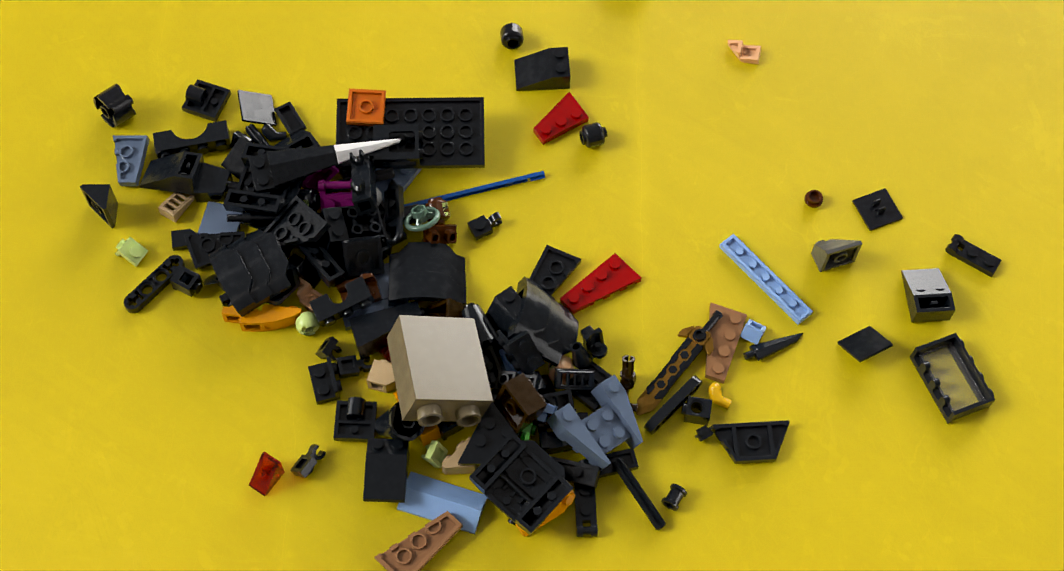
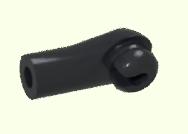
[262,124,287,141]

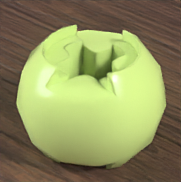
[295,311,320,336]

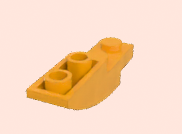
[222,304,303,332]

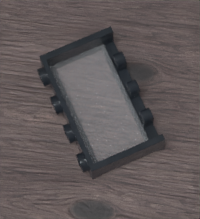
[910,333,995,424]

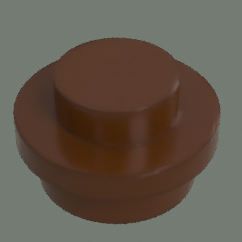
[804,190,823,208]

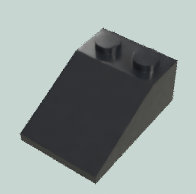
[514,47,571,91]
[363,438,410,503]

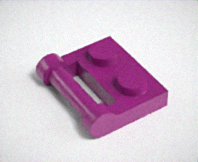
[318,179,354,211]

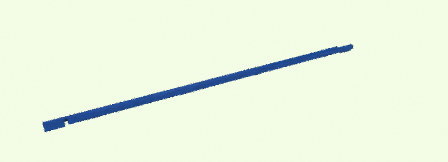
[404,171,545,206]

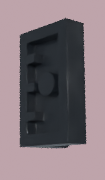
[308,357,343,405]

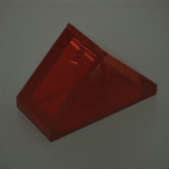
[249,452,285,496]

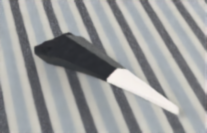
[248,139,401,193]

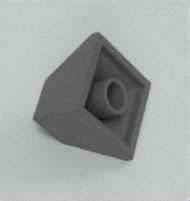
[811,239,862,272]

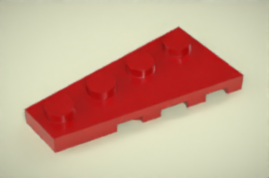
[560,253,641,314]

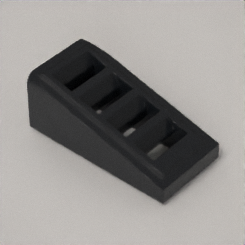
[554,368,595,390]

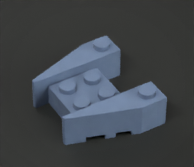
[546,374,643,471]

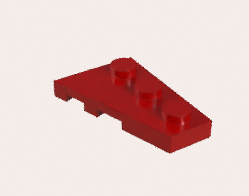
[533,92,589,145]

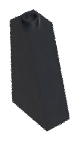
[349,301,426,359]

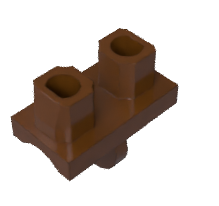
[422,224,457,244]

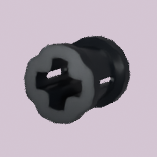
[661,483,687,511]

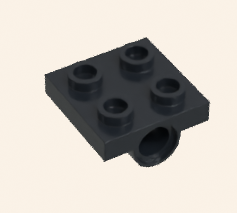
[182,79,231,122]
[333,397,377,442]

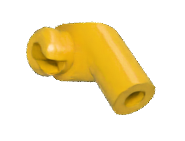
[708,382,732,409]

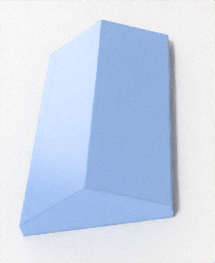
[397,472,487,534]

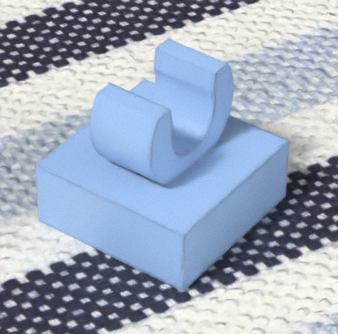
[537,402,558,422]

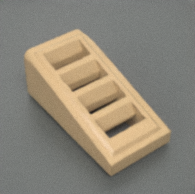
[158,192,195,223]

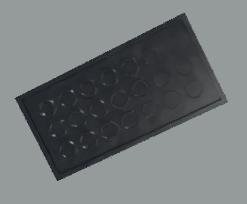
[335,97,485,169]

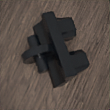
[581,326,608,361]

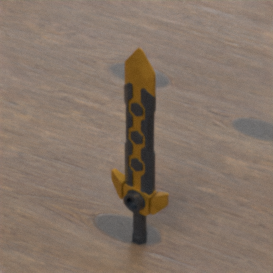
[636,310,723,415]

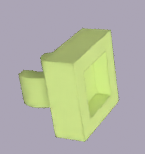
[421,440,448,468]

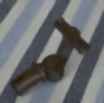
[620,355,638,412]

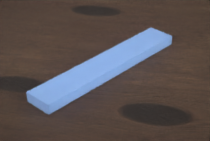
[719,233,813,325]

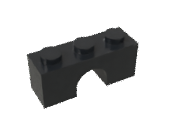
[309,276,375,327]

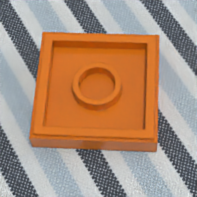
[346,88,386,126]

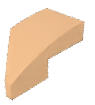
[728,40,761,64]
[297,277,322,313]

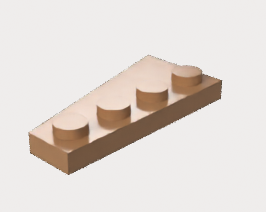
[705,303,747,384]
[374,511,463,571]

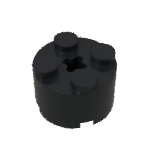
[93,84,136,127]

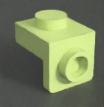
[115,237,148,266]

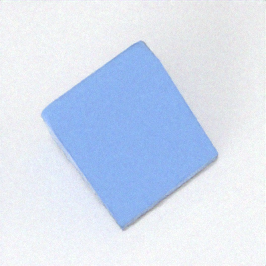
[740,319,767,345]

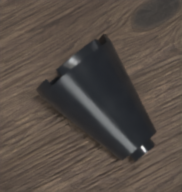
[461,303,501,350]
[375,402,425,441]

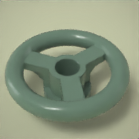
[404,205,440,232]

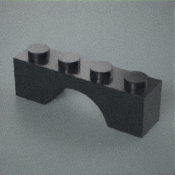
[153,120,231,158]

